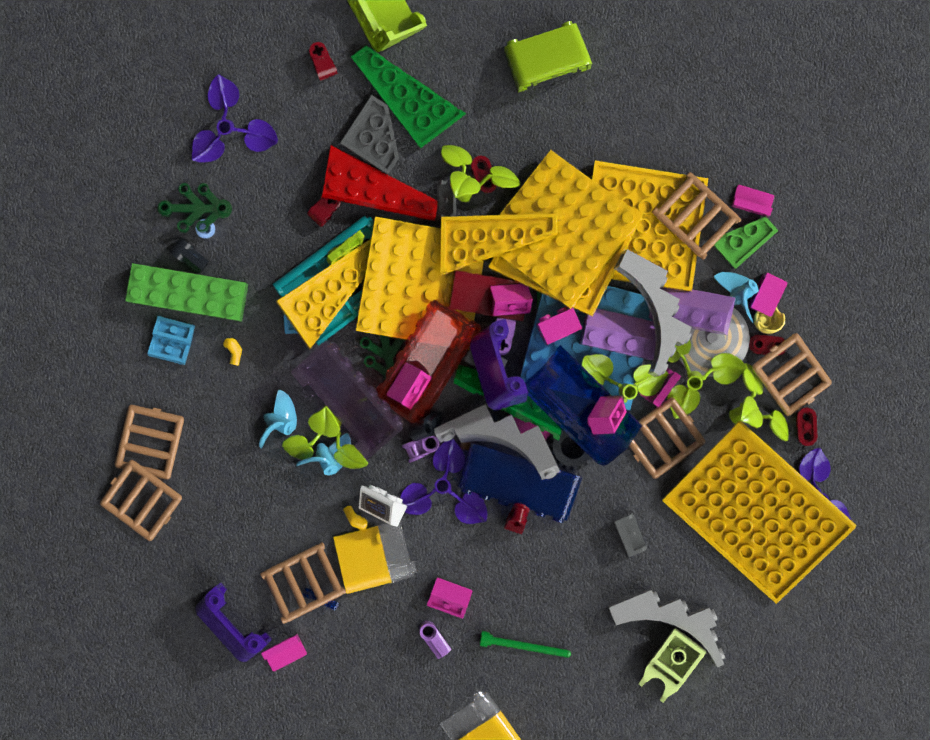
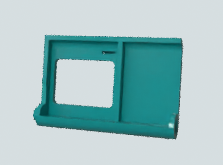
[272,216,374,345]

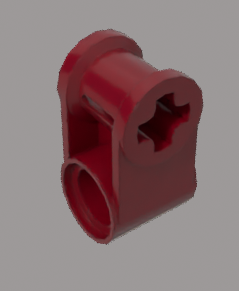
[309,42,338,81]
[307,197,341,227]
[504,503,530,535]

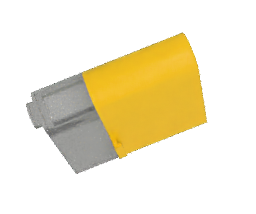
[333,521,417,594]
[440,690,521,740]

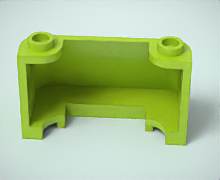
[347,0,427,52]
[504,21,592,93]

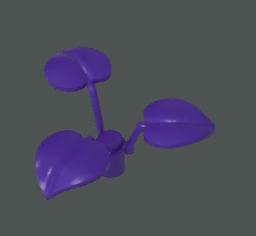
[192,75,278,162]
[400,439,487,524]
[799,448,851,520]

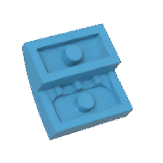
[147,316,195,365]

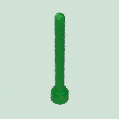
[479,631,571,658]

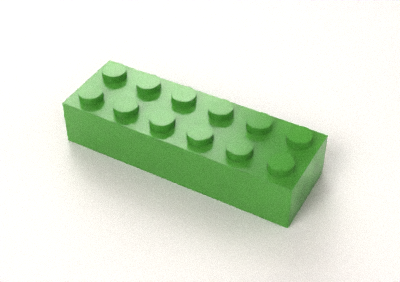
[126,263,248,322]

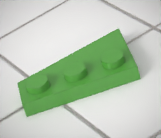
[714,217,778,269]

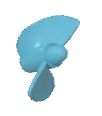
[714,272,759,323]
[259,390,297,448]
[296,433,351,475]

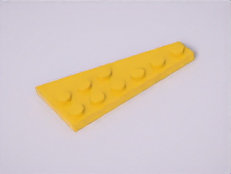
[440,213,557,275]
[276,239,371,350]

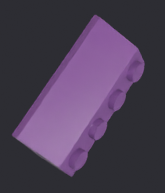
[649,287,736,335]
[579,309,656,361]

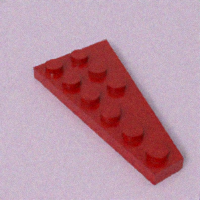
[322,145,438,221]

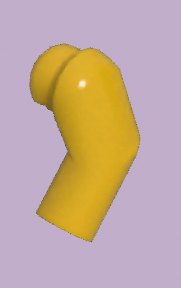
[223,338,242,366]
[343,506,368,530]

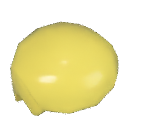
[754,307,785,334]

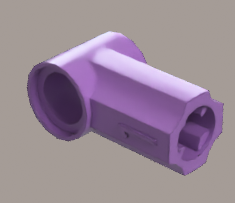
[419,621,452,659]

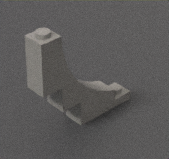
[435,404,560,480]

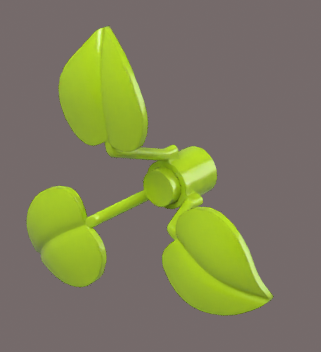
[441,145,521,202]
[668,339,746,419]
[581,354,669,441]
[729,363,789,442]
[282,406,368,469]

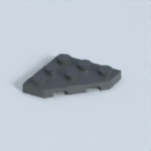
[340,95,399,175]

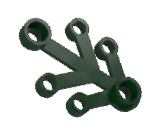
[157,183,232,233]
[360,335,413,386]

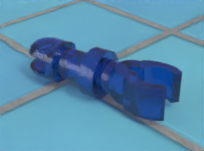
[303,588,340,610]

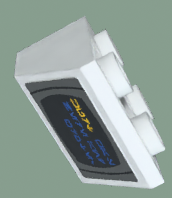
[359,485,407,527]

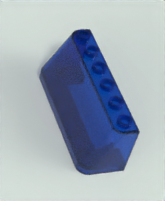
[525,345,643,466]
[458,442,582,523]

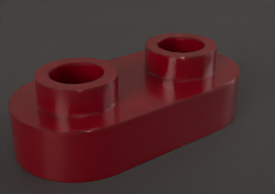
[471,156,497,193]
[749,335,787,356]
[796,408,818,446]

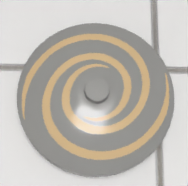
[679,308,750,377]

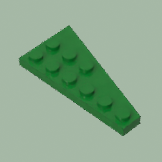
[351,46,466,149]
[454,365,569,441]

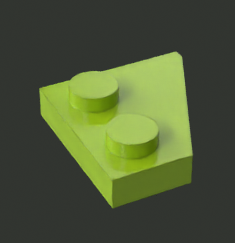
[326,230,365,266]

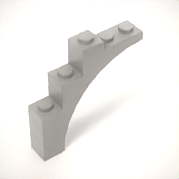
[614,249,692,377]
[608,588,725,667]

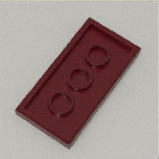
[448,270,524,321]

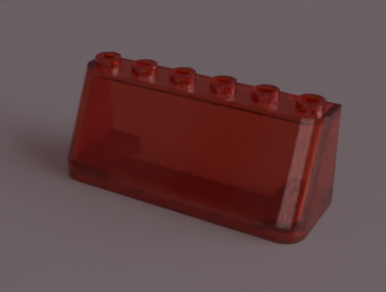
[374,299,481,423]

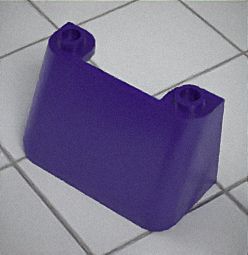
[470,319,528,410]
[196,583,272,662]

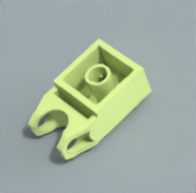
[638,627,706,703]

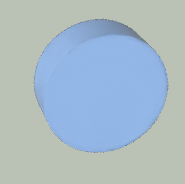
[195,219,215,239]

